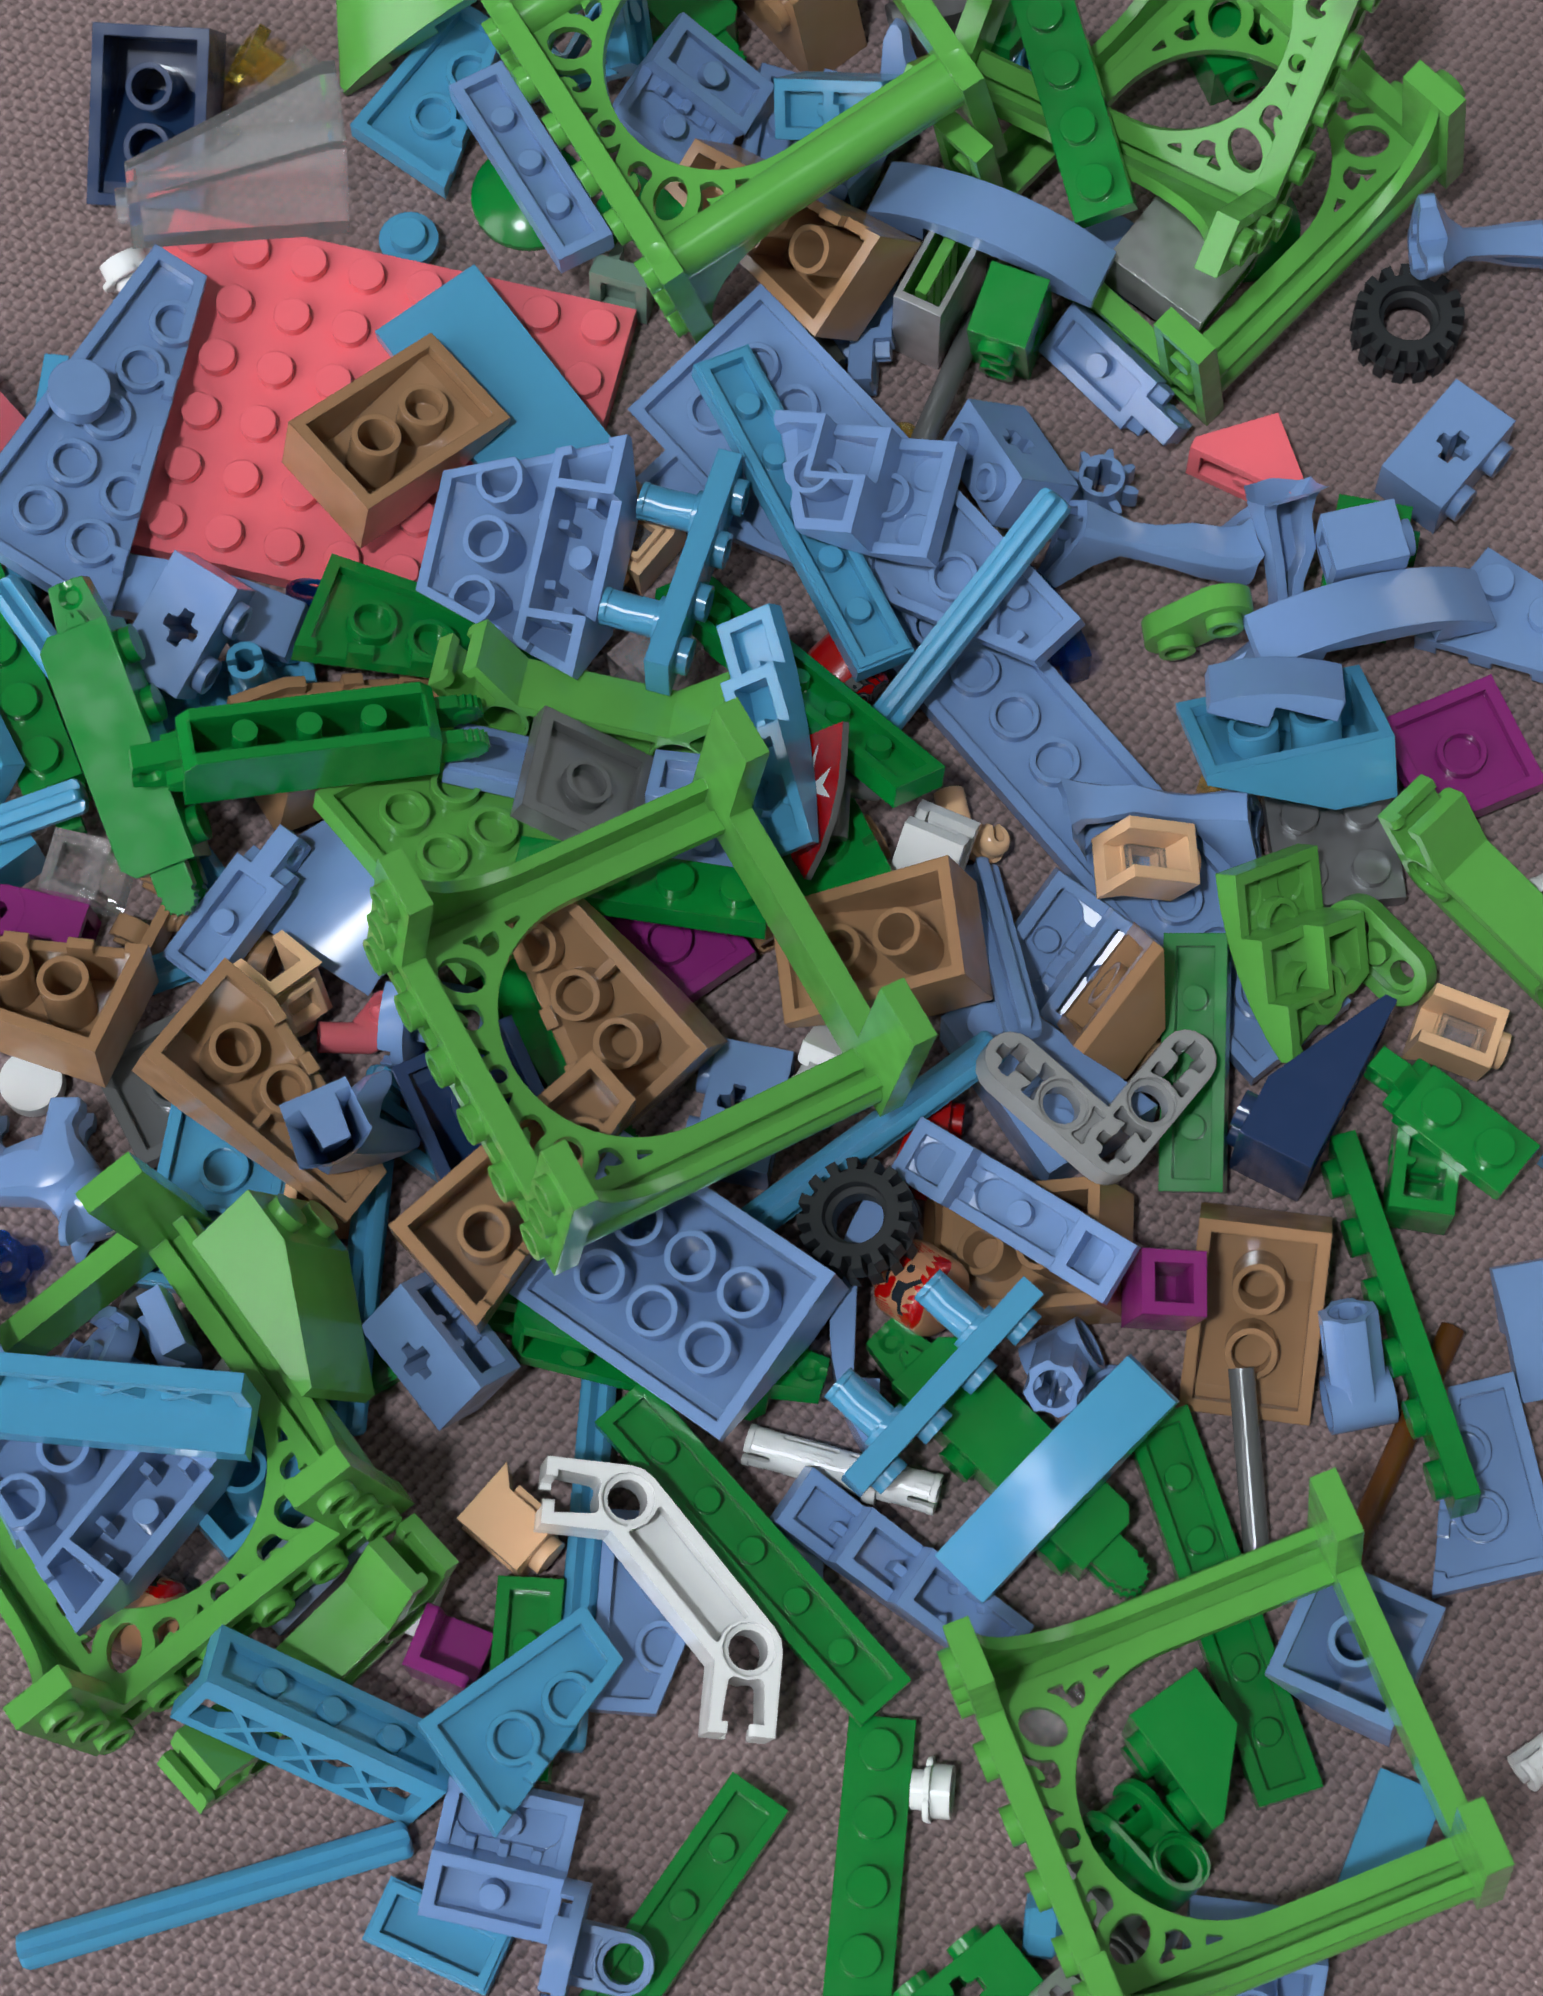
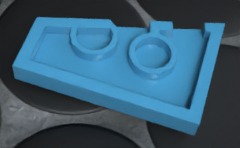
[350,5,500,199]
[417,1605,624,1839]

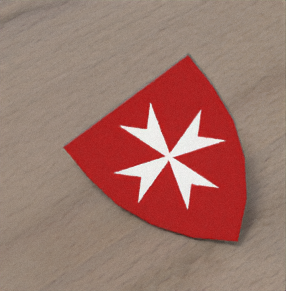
[790,721,880,880]

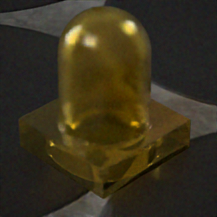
[225,24,297,92]

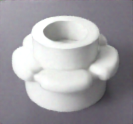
[100,246,147,293]
[909,1756,956,1824]

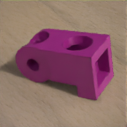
[0,884,102,943]

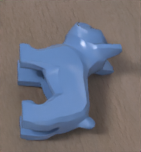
[0,1097,117,1263]

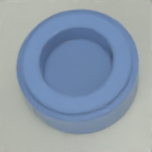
[47,358,111,424]

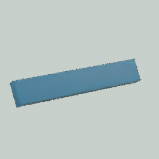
[691,344,914,682]

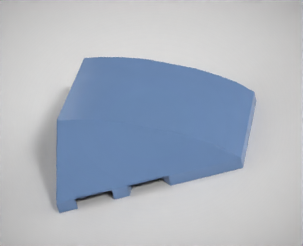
[416,434,638,680]
[0,1355,238,1637]

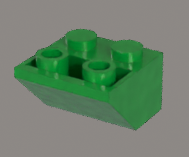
[1120,1667,1238,1845]

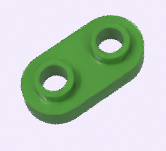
[1141,583,1254,661]
[1330,893,1437,1007]

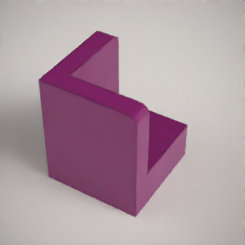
[402,1602,493,1694]

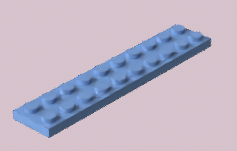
[887,607,1351,1086]

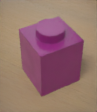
[1121,1248,1207,1331]

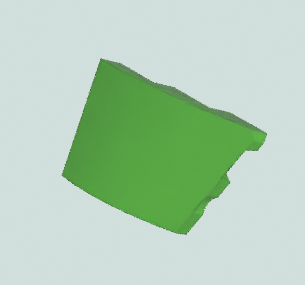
[336,0,477,96]
[1215,843,1369,1063]

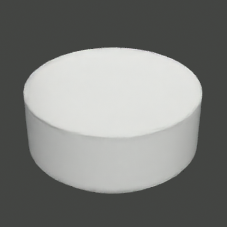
[0,1056,66,1117]

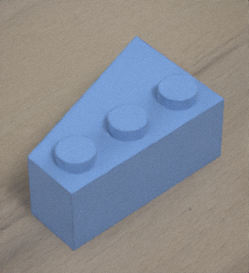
[940,990,1158,1181]

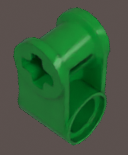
[1076,1778,1211,1913]

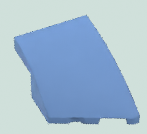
[774,410,967,567]
[266,820,381,996]

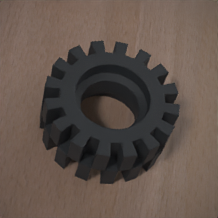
[1350,264,1465,384]
[796,1157,924,1287]

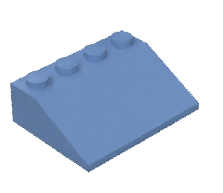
[509,1130,849,1442]

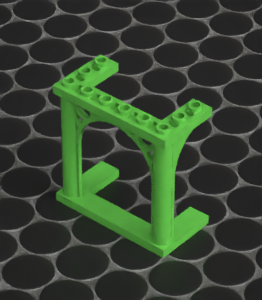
[480,0,1008,344]
[904,0,1382,278]
[933,0,1466,426]
[363,697,938,1276]
[0,1151,414,1756]
[936,1467,1515,1996]

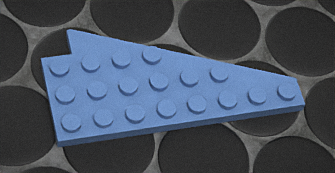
[628,283,1085,668]

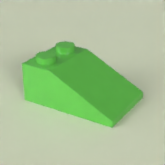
[192,1189,375,1403]

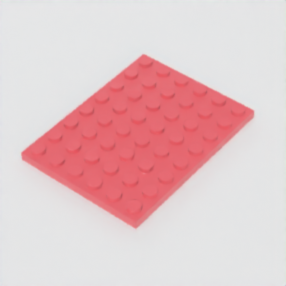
[130,209,638,595]

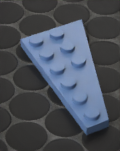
[0,244,207,616]

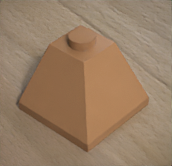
[1057,922,1165,1080]

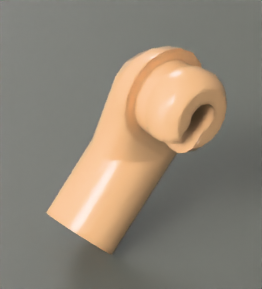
[934,786,1010,864]

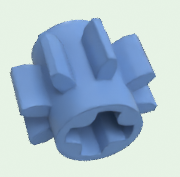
[1069,448,1139,516]

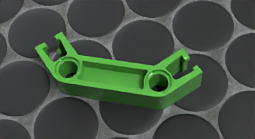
[428,619,731,757]
[1377,774,1543,1009]
[157,1513,459,1814]

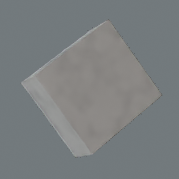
[1104,196,1259,333]
[892,231,987,370]

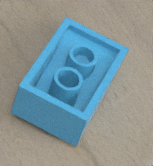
[1175,664,1398,810]

